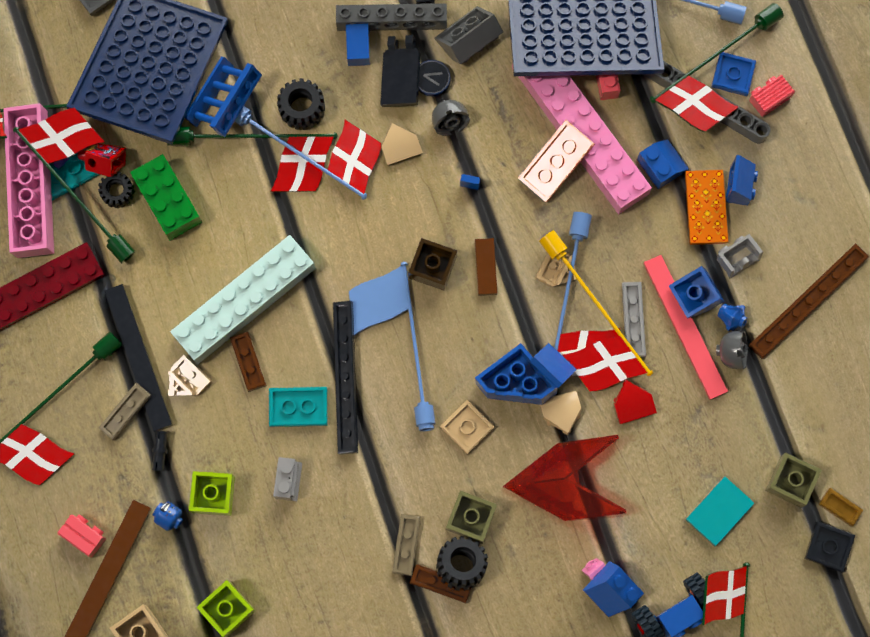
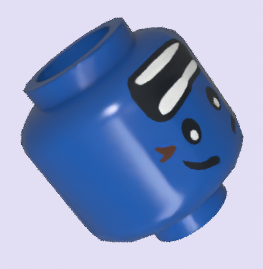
[152,502,183,531]

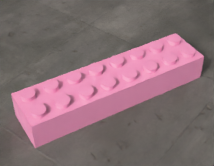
[4,103,54,258]

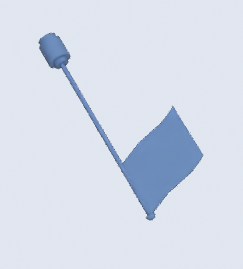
[349,262,436,431]

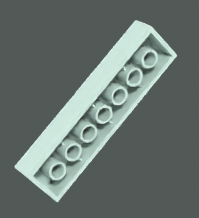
[170,235,316,365]

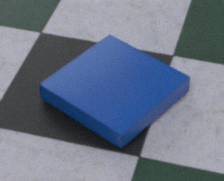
[711,52,756,96]
[530,343,577,388]

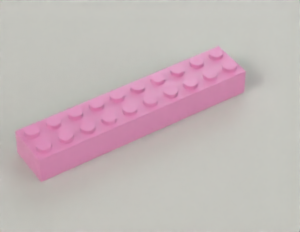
[512,63,652,215]

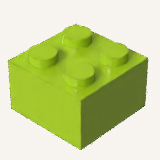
[189,471,235,516]
[196,580,256,637]

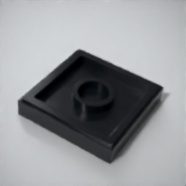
[804,521,855,573]

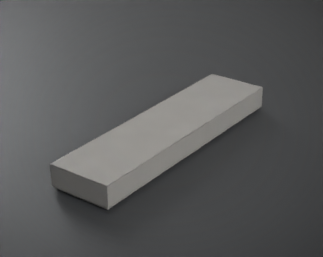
[622,282,646,358]

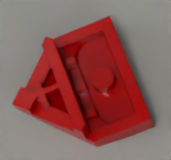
[613,379,657,424]

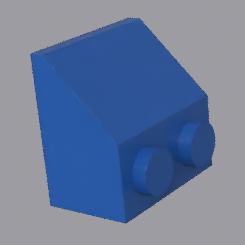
[637,139,689,189]
[725,155,758,206]
[669,266,725,319]
[583,561,644,617]

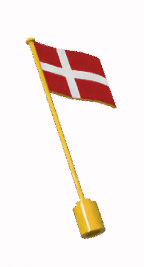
[539,230,653,392]

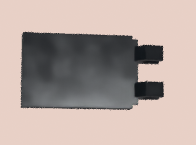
[380,35,421,107]

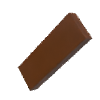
[475,238,497,296]
[230,332,266,392]
[410,564,471,604]

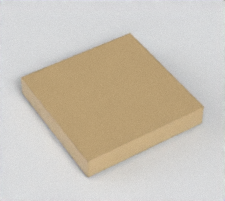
[440,400,495,454]

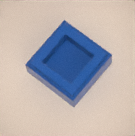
[460,174,480,190]

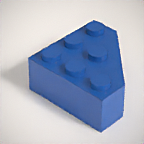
[475,343,557,405]

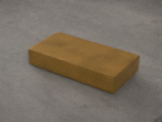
[818,488,863,527]

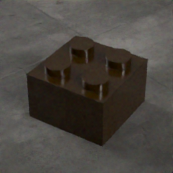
[408,238,457,291]

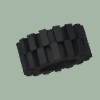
[98,172,135,208]

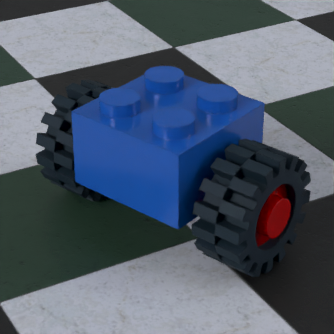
[631,572,705,637]

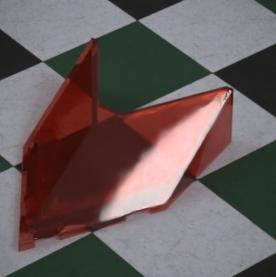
[503,435,626,521]

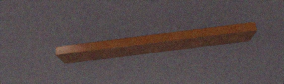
[748,243,869,359]
[64,500,152,637]

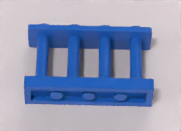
[185,56,262,137]

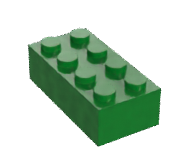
[130,154,203,241]

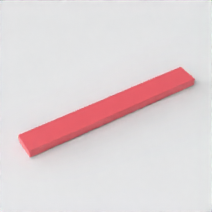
[643,255,728,400]

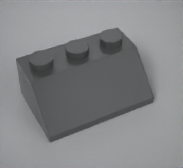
[435,6,503,64]

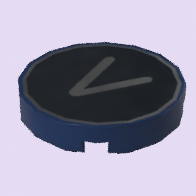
[419,60,450,97]

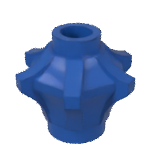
[717,304,748,331]

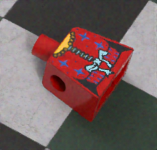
[78,144,126,177]

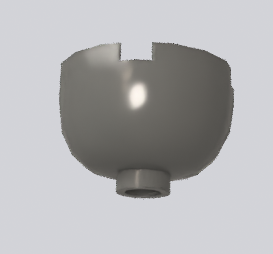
[432,100,470,136]
[716,331,748,369]

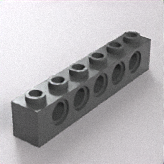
[336,3,447,31]

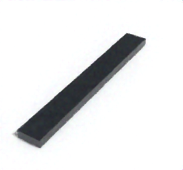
[104,284,173,432]
[333,301,358,455]

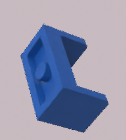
[346,24,370,66]

